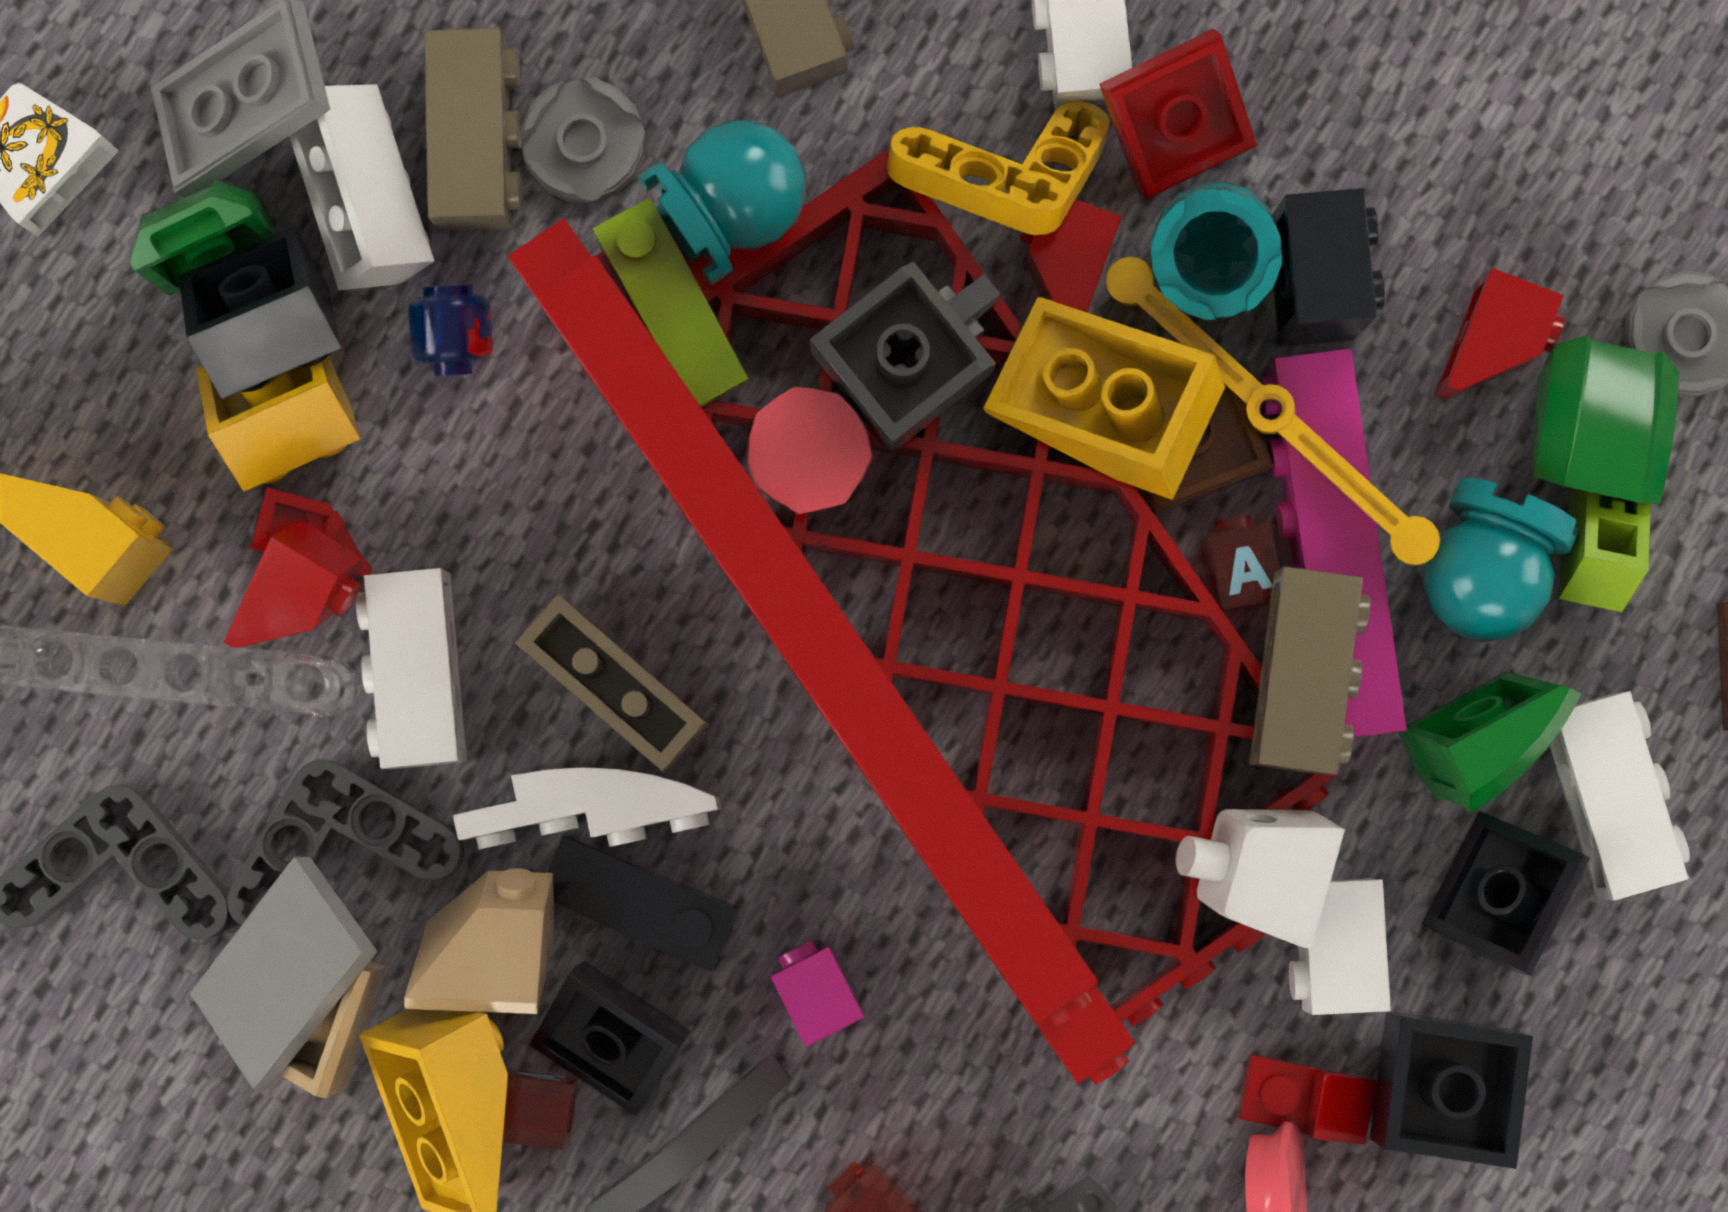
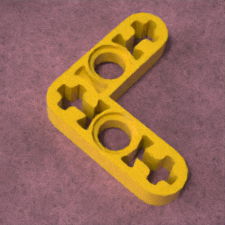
[886,101,1110,235]

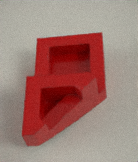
[248,487,372,577]

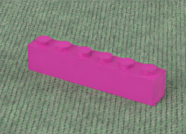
[1258,348,1407,738]

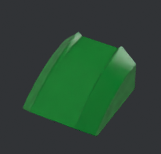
[129,179,278,296]
[1531,335,1679,504]
[1398,672,1582,813]

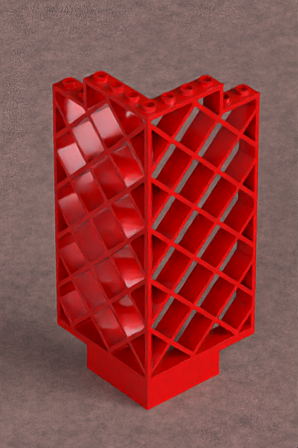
[507,147,1337,1084]

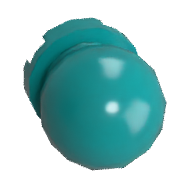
[637,120,806,285]
[1151,181,1282,320]
[1423,478,1579,642]

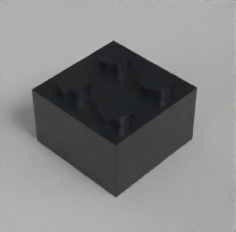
[1272,188,1385,347]
[179,226,341,399]
[1369,1011,1533,1169]

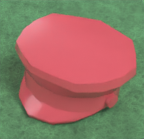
[747,386,873,514]
[1245,1122,1307,1212]

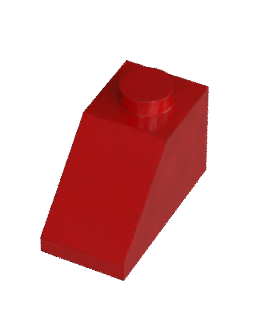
[1019,199,1122,312]
[1434,268,1565,400]
[223,519,364,649]

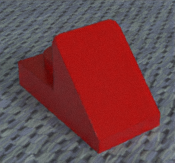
[1237,1054,1377,1145]

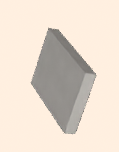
[151,0,330,197]
[190,857,377,1090]

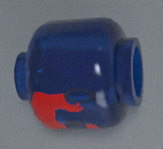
[408,285,493,376]

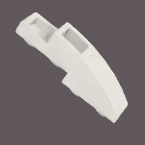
[453,767,721,850]

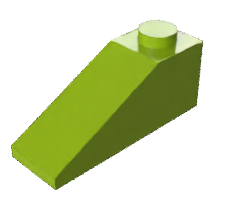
[592,197,749,407]
[1559,488,1651,612]

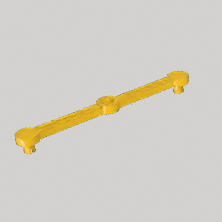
[1106,256,1440,566]

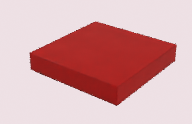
[1099,29,1257,200]

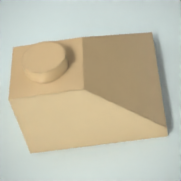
[404,868,555,1014]

